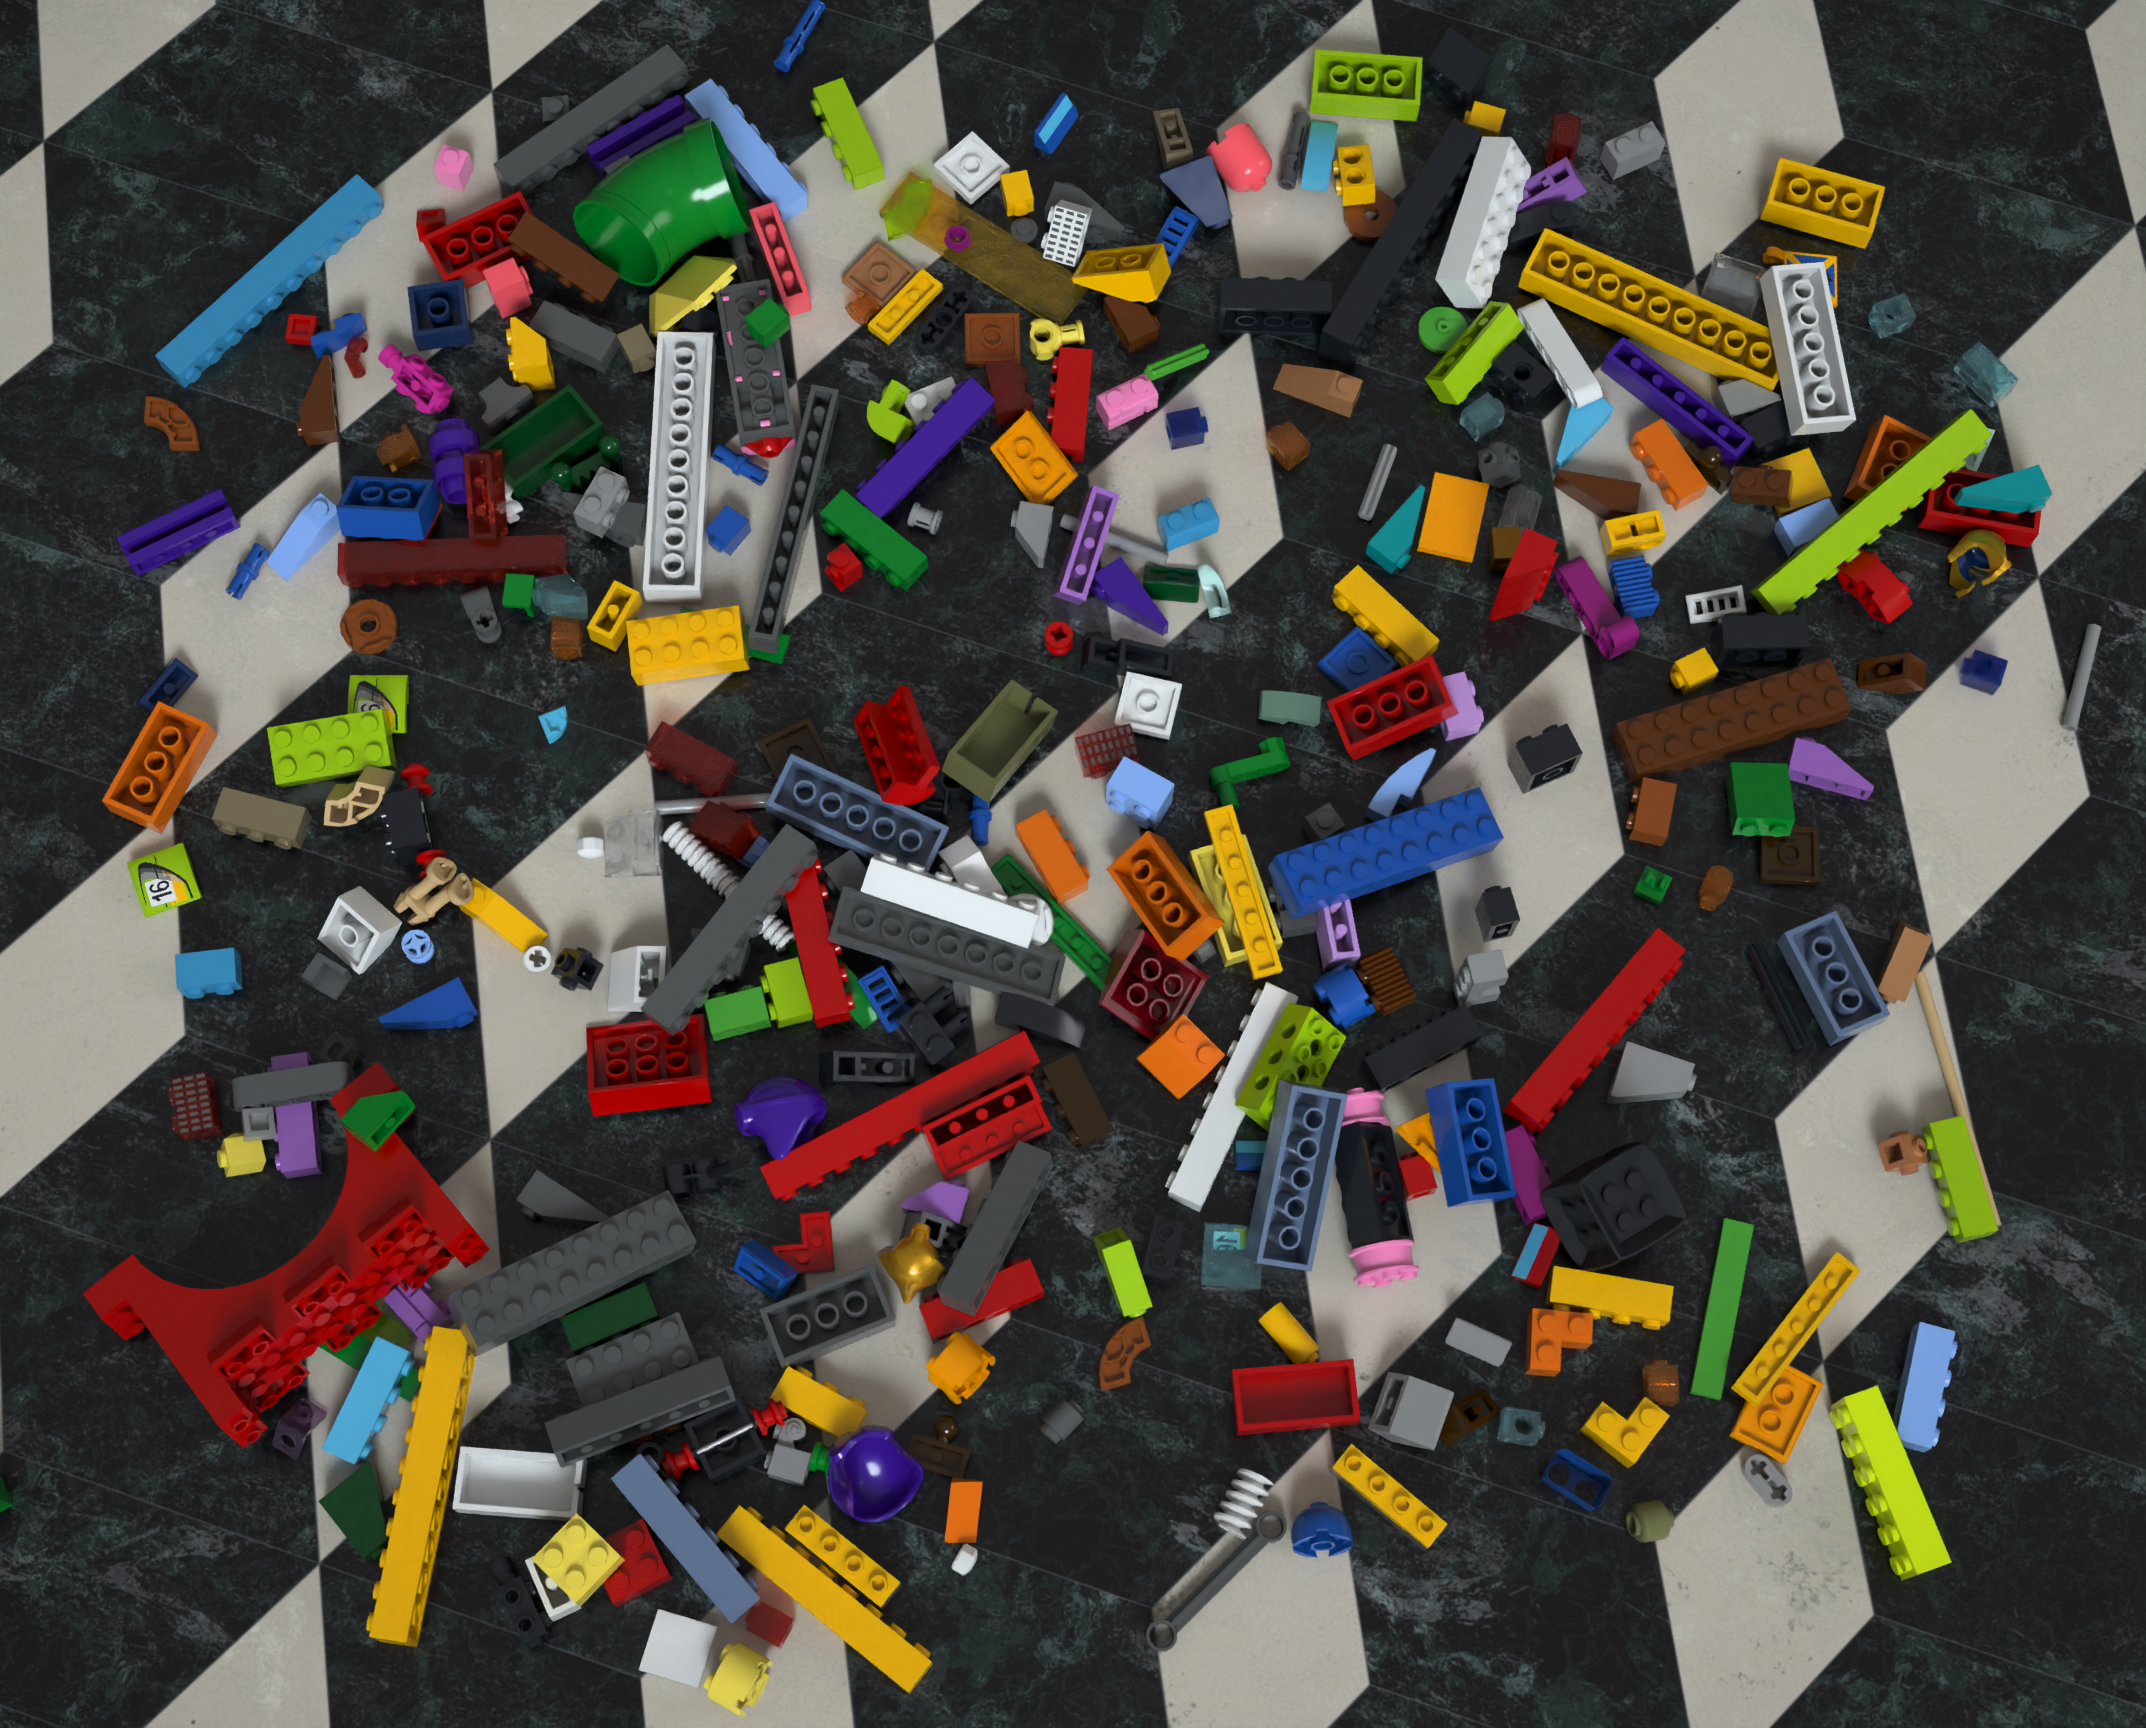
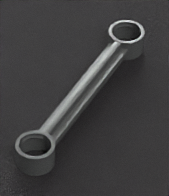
[1146,1511,1287,1653]

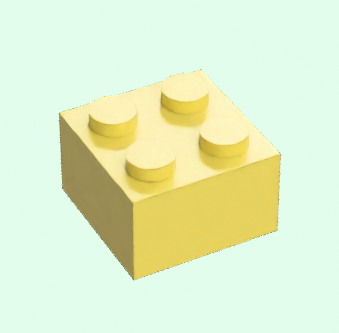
[532,1513,625,1607]

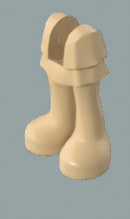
[394,857,474,926]

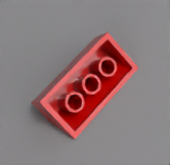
[1488,528,1559,621]

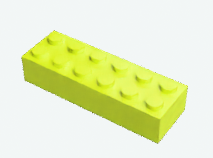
[1829,1385,1951,1580]

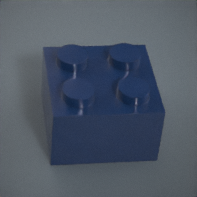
[407,279,474,351]

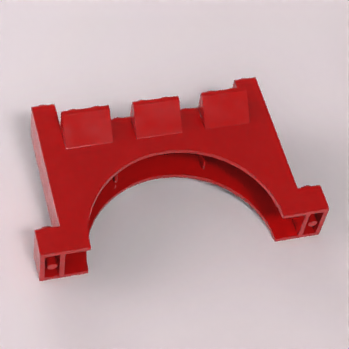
[83,1062,490,1448]

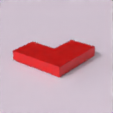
[772,1210,835,1275]

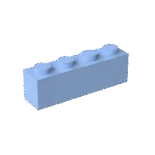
[1893,1322,1957,1453]

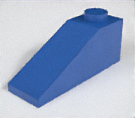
[378,977,479,1030]

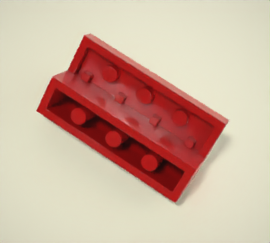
[853,685,940,805]
[920,1075,1052,1181]

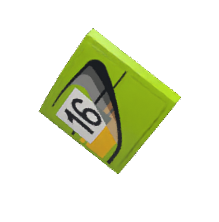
[348,675,409,733]
[127,843,203,918]

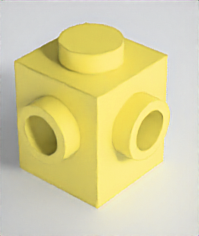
[217,1133,266,1177]

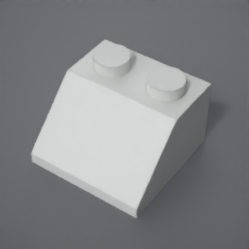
[317,886,402,975]

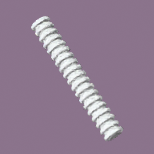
[662,821,795,952]

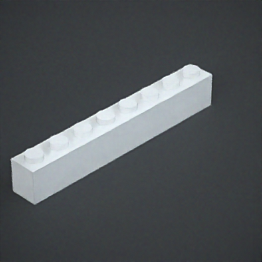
[1165,982,1299,1212]

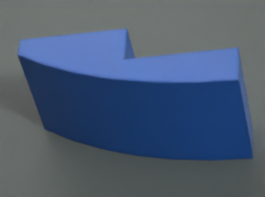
[310,312,367,358]

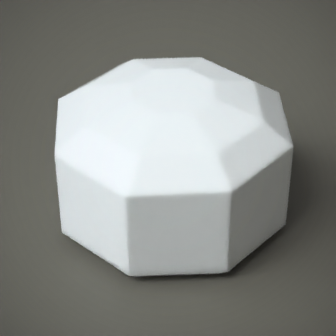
[577,837,605,858]
[951,1543,978,1576]

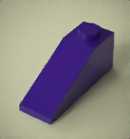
[1091,557,1169,636]

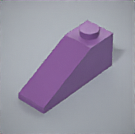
[1516,157,1587,215]
[1786,737,1874,801]

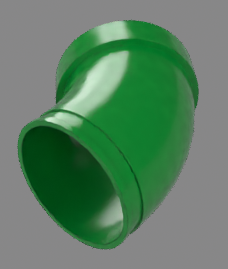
[573,117,752,286]

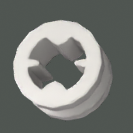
[523,946,551,972]

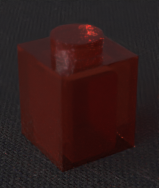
[745,1601,796,1650]

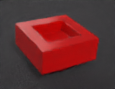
[285,314,319,346]

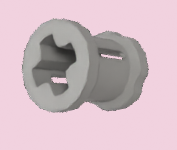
[908,502,943,535]

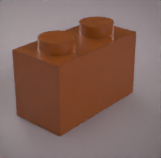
[1625,777,1677,846]

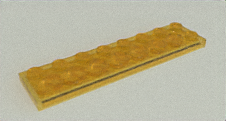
[879,172,1089,326]

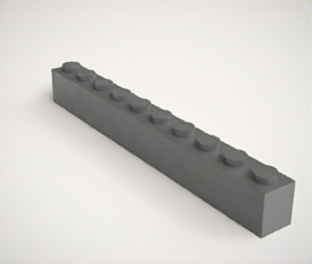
[748,384,839,654]

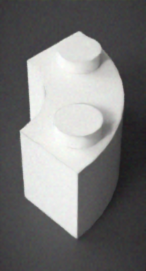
[938,835,1005,894]

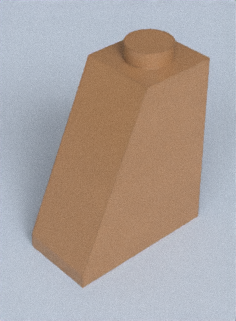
[1875,921,1933,1004]

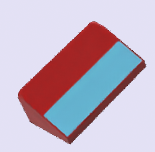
[1510,1223,1561,1289]

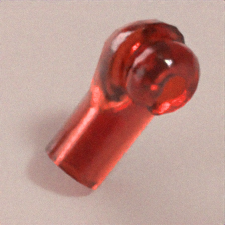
[344,337,368,379]

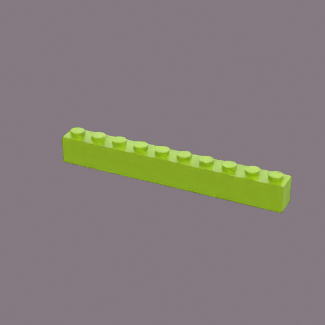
[1750,409,1992,615]

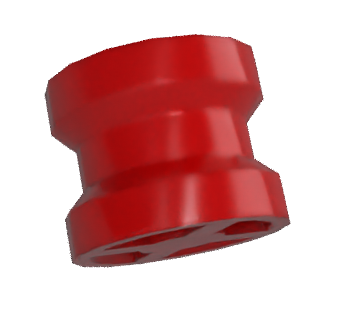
[1045,621,1073,656]

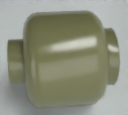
[1626,1500,1674,1543]

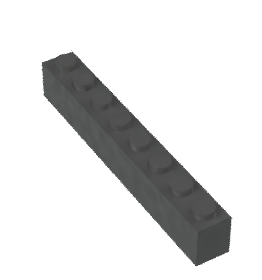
[493,44,689,196]
[640,824,818,1036]

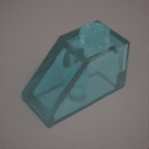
[532,574,588,620]

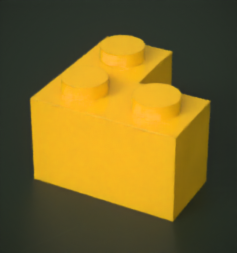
[1579,1397,1670,1468]

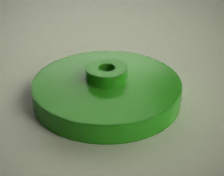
[1418,306,1468,354]

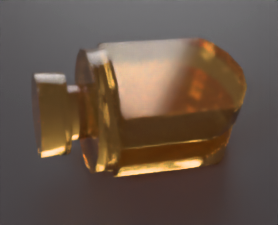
[1699,866,1733,911]

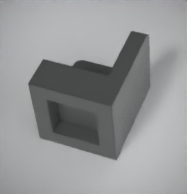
[301,952,353,1000]

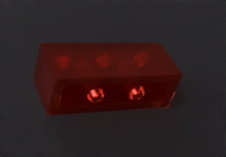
[463,449,508,539]
[644,721,739,797]

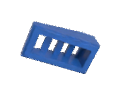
[1153,206,1198,269]
[857,965,905,1033]

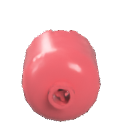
[1204,122,1272,193]

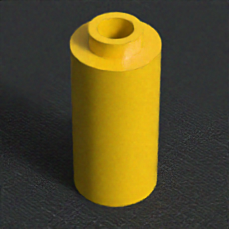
[1258,1302,1320,1364]

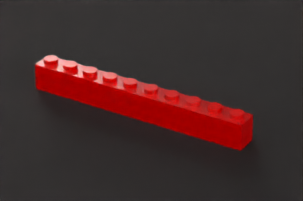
[759,1030,1040,1202]

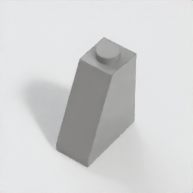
[1606,1041,1697,1104]

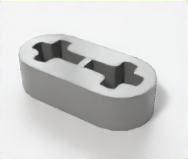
[1742,1454,1792,1508]

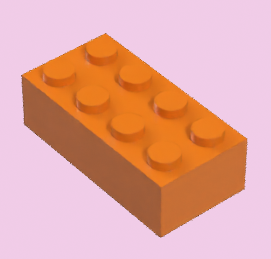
[102,701,217,834]
[1106,830,1225,961]

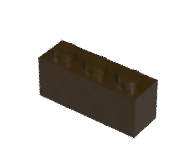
[1040,1052,1114,1152]

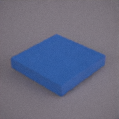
[1317,625,1398,693]

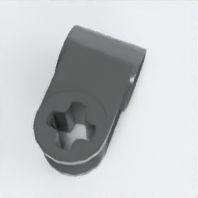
[460,585,502,643]

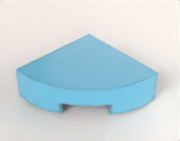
[538,706,568,744]

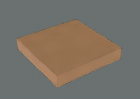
[841,241,918,311]

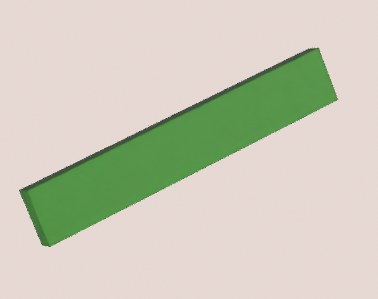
[1689,1218,1754,1400]

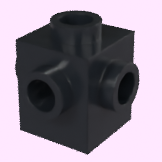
[551,947,604,991]

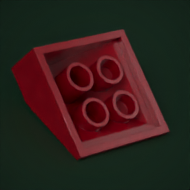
[1098,929,1209,1041]

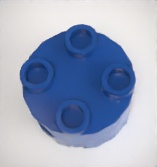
[1313,962,1375,1029]

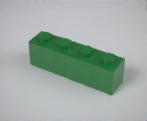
[820,489,928,591]

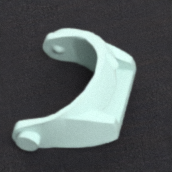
[1197,564,1231,618]

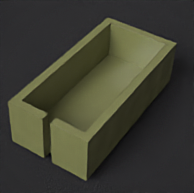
[942,679,1058,803]

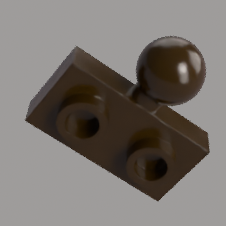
[1684,442,1733,495]
[907,1415,971,1478]

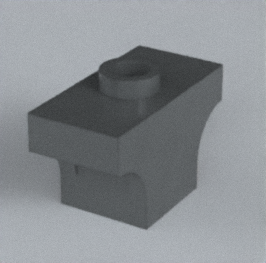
[478,377,536,436]

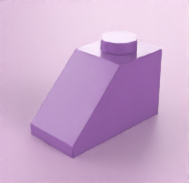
[902,1180,970,1225]

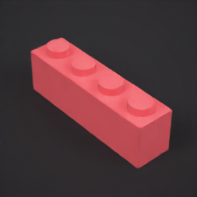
[749,202,812,317]

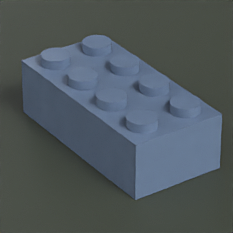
[1777,911,1890,1046]

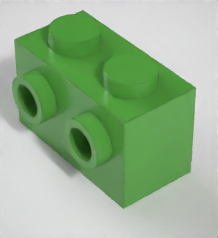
[704,985,772,1041]

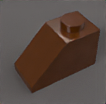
[1103,296,1161,354]
[1857,652,1927,694]

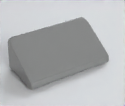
[1445,1318,1512,1367]

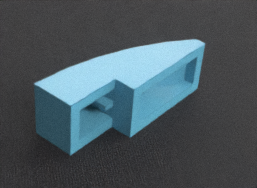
[1300,120,1338,193]

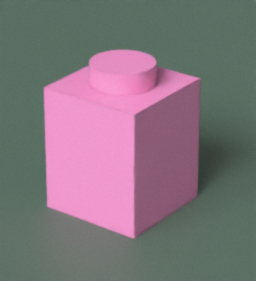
[433,144,474,191]

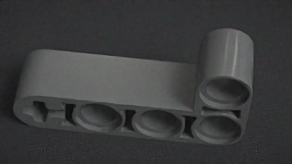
[231,1061,355,1112]

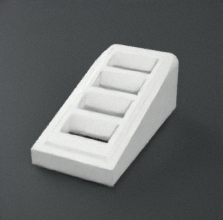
[1686,585,1747,624]

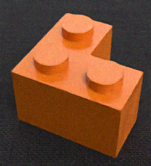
[1525,1308,1593,1377]

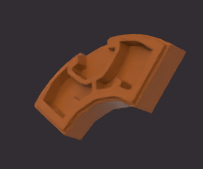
[144,396,200,451]
[1099,1316,1151,1392]

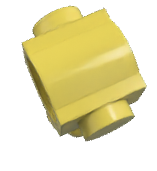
[1030,318,1085,361]

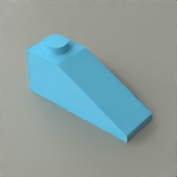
[1552,398,1614,474]

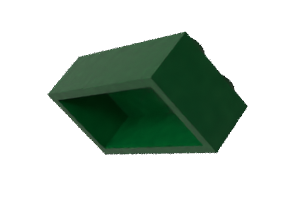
[479,384,606,502]

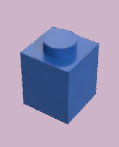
[706,505,751,556]

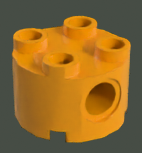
[925,1331,995,1404]

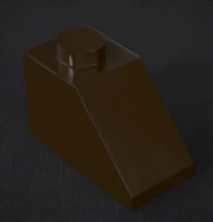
[1439,1387,1501,1448]

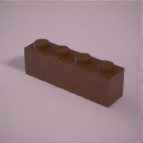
[506,212,620,304]

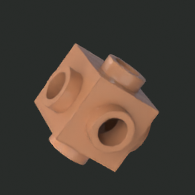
[1877,1131,1928,1176]

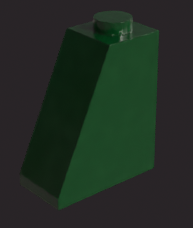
[319,1461,389,1562]

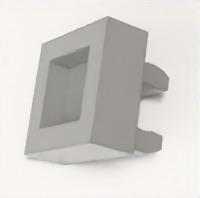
[241,1107,276,1141]

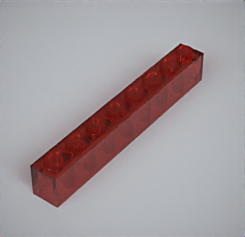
[337,534,569,588]

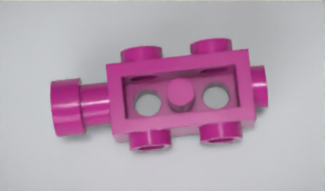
[378,344,454,414]

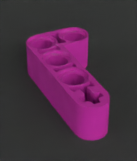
[1554,556,1640,660]

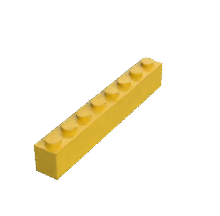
[716,1505,933,1694]

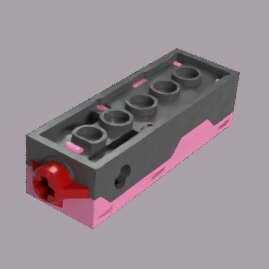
[716,279,797,459]

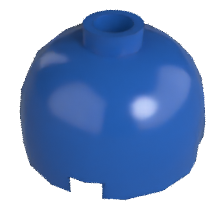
[1291,1502,1353,1558]

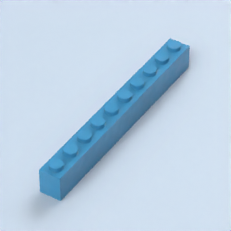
[155,174,384,388]

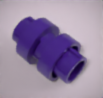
[429,418,485,504]

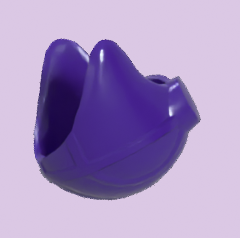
[733,1075,827,1160]
[828,1425,924,1522]

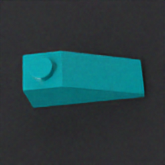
[1954,464,2052,513]
[1365,485,1425,574]

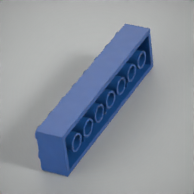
[1268,787,1504,920]

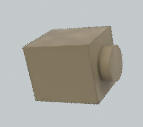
[617,323,656,374]

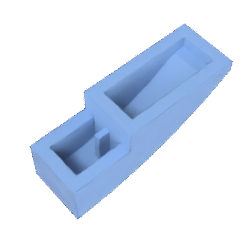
[1365,748,1436,822]

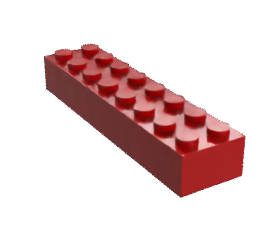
[1503,928,1686,1134]

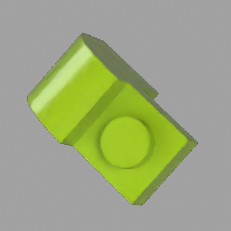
[867,379,916,445]

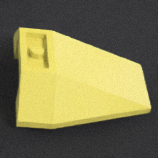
[649,256,737,339]

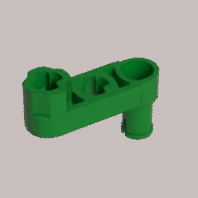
[1208,737,1291,810]

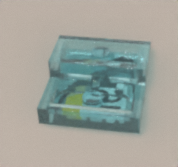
[1200,1222,1263,1290]

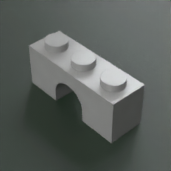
[1453,949,1508,1006]

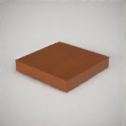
[964,312,1020,368]

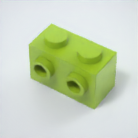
[759,957,813,1028]

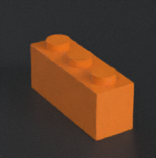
[1630,418,1709,511]
[1015,809,1090,905]

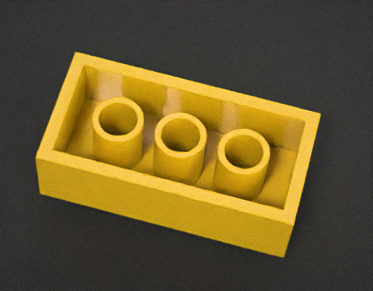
[1760,157,1885,249]
[626,605,750,686]

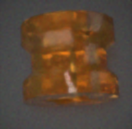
[845,290,880,326]

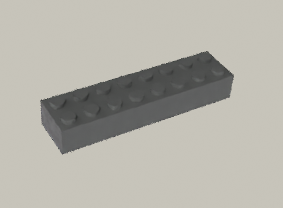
[447,1190,697,1357]

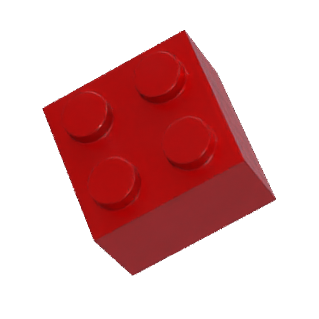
[603,1519,673,1607]

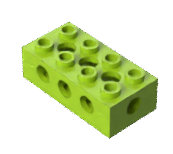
[1235,1003,1346,1132]

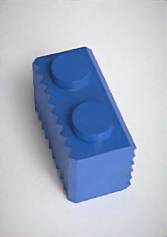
[1607,555,1660,619]

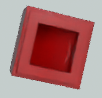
[416,208,446,242]

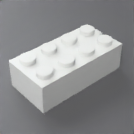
[452,1446,588,1521]

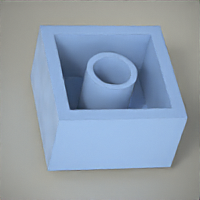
[1105,756,1174,830]

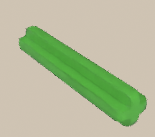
[1144,343,1209,380]

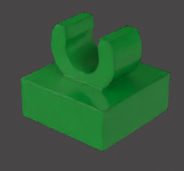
[1633,865,1672,905]

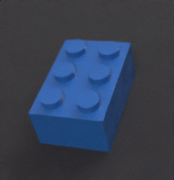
[336,475,440,541]

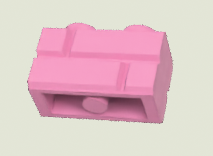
[1096,373,1158,430]

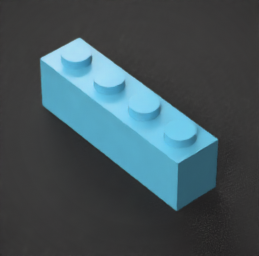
[322,1336,415,1465]

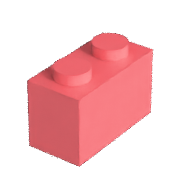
[483,258,533,318]

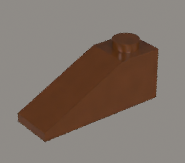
[296,355,341,446]
[1553,470,1641,520]

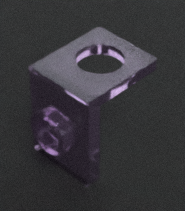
[272,1398,327,1460]

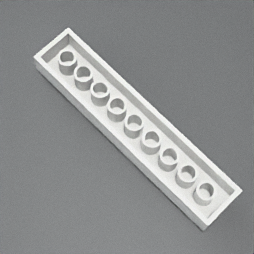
[643,332,716,604]

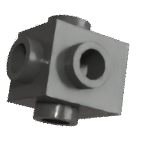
[1478,441,1522,488]

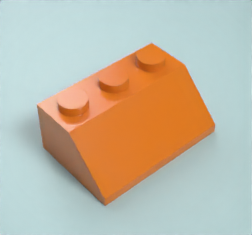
[1844,415,1931,512]

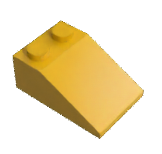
[1072,243,1171,303]

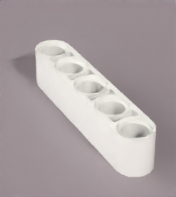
[1517,298,1603,409]

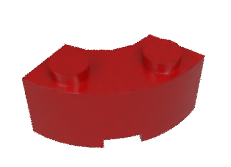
[1836,548,1913,624]

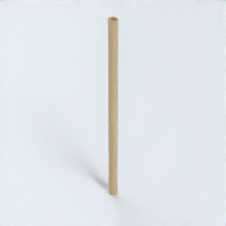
[1915,972,2002,1227]

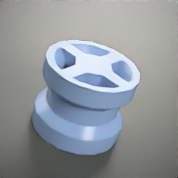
[401,929,435,964]

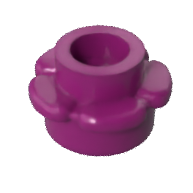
[944,225,971,252]

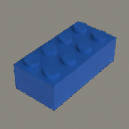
[1425,1078,1517,1207]

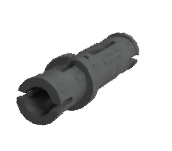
[1278,112,1310,190]

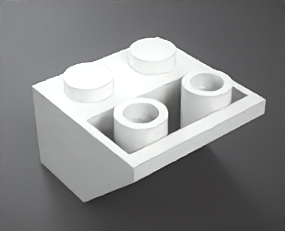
[608,946,670,1012]

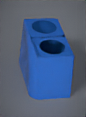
[1539,1449,1612,1512]

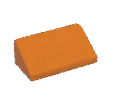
[944,1477,983,1543]

